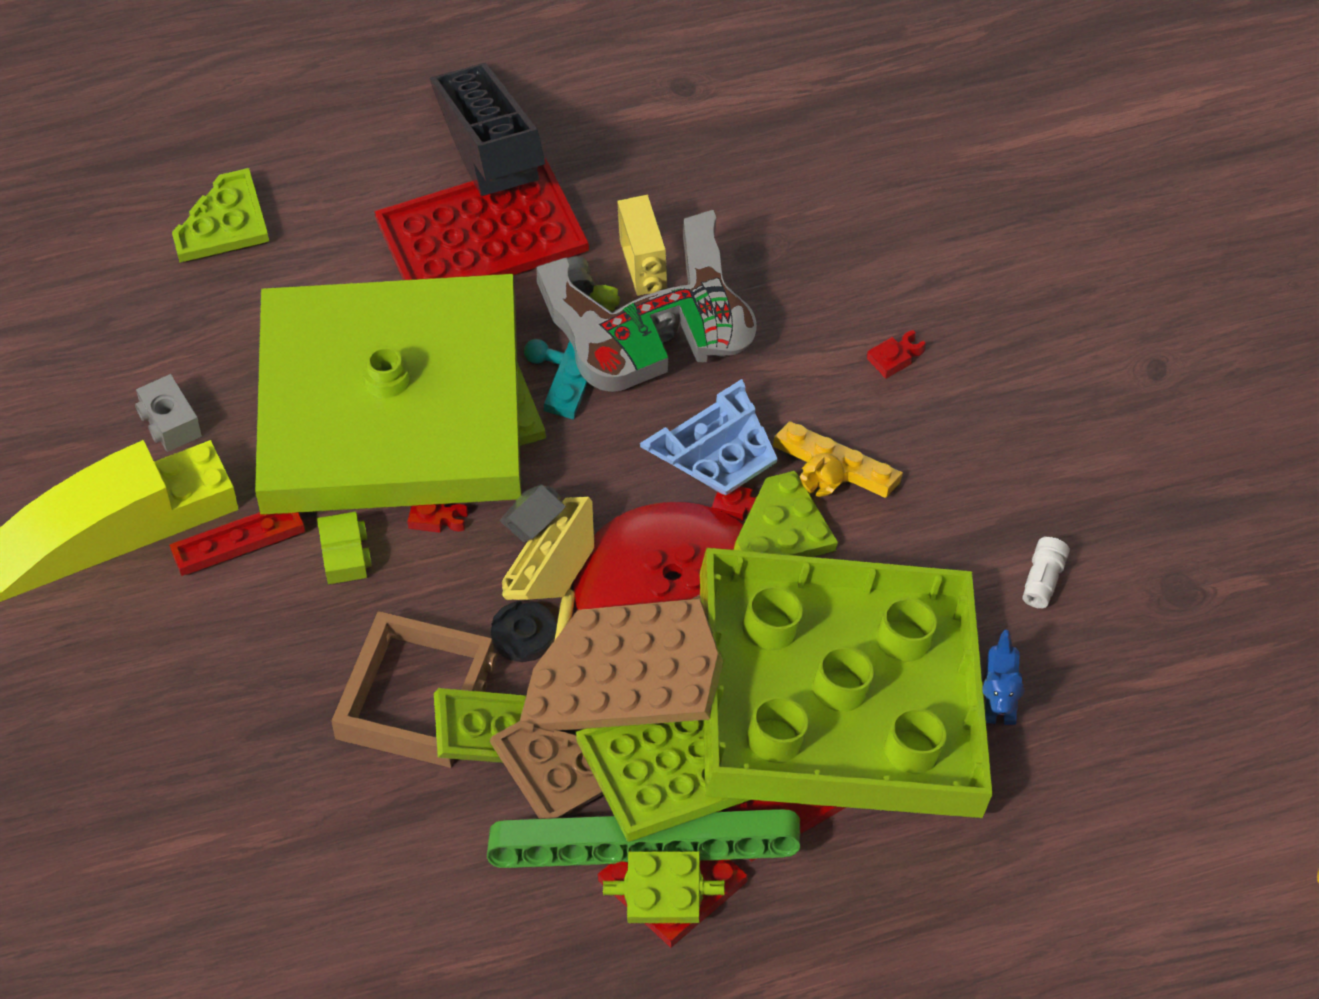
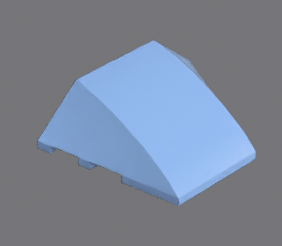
[640,379,777,495]

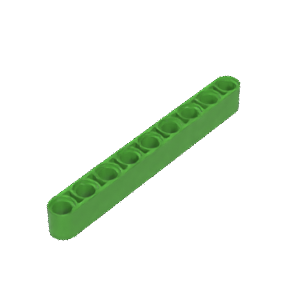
[487,809,800,868]

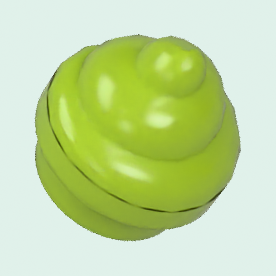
[589,285,620,313]

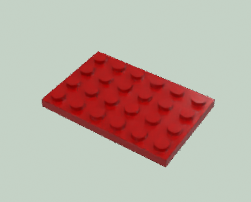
[374,158,589,280]

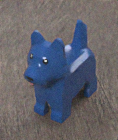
[982,629,1025,725]

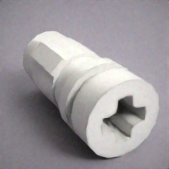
[1022,537,1070,608]

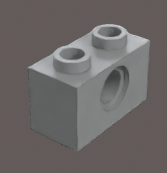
[135,374,202,452]

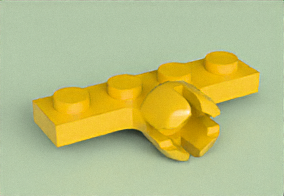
[773,421,903,498]

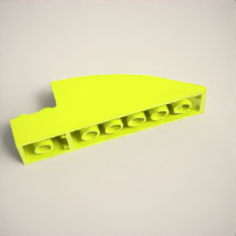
[0,440,239,602]

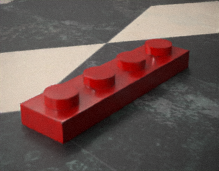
[169,512,305,577]

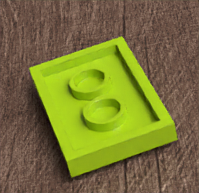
[434,688,526,763]

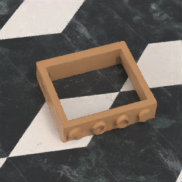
[331,611,498,768]

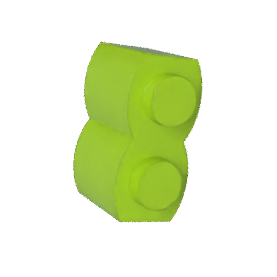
[317,512,372,585]

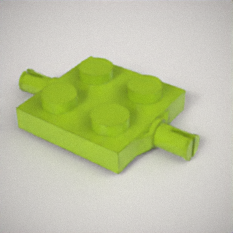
[603,851,724,923]

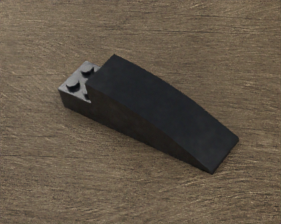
[430,62,545,196]

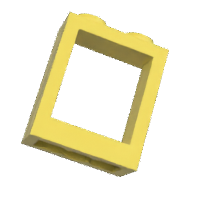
[617,195,667,296]

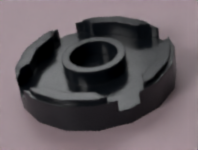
[491,601,557,662]

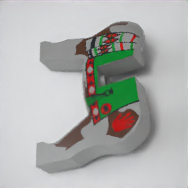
[536,210,757,392]

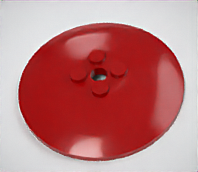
[574,502,743,610]

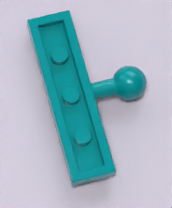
[524,339,588,420]

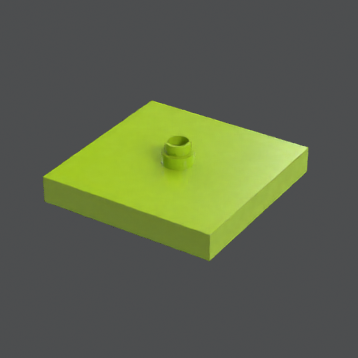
[255,274,521,515]
[700,548,992,818]

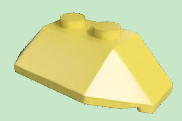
[502,497,594,600]

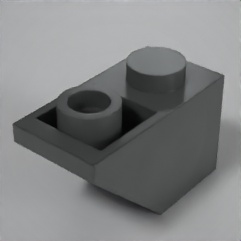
[499,484,566,542]

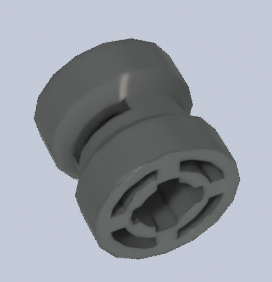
[567,256,595,296]

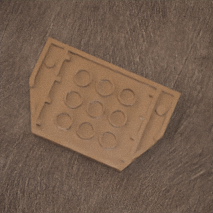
[520,599,723,731]

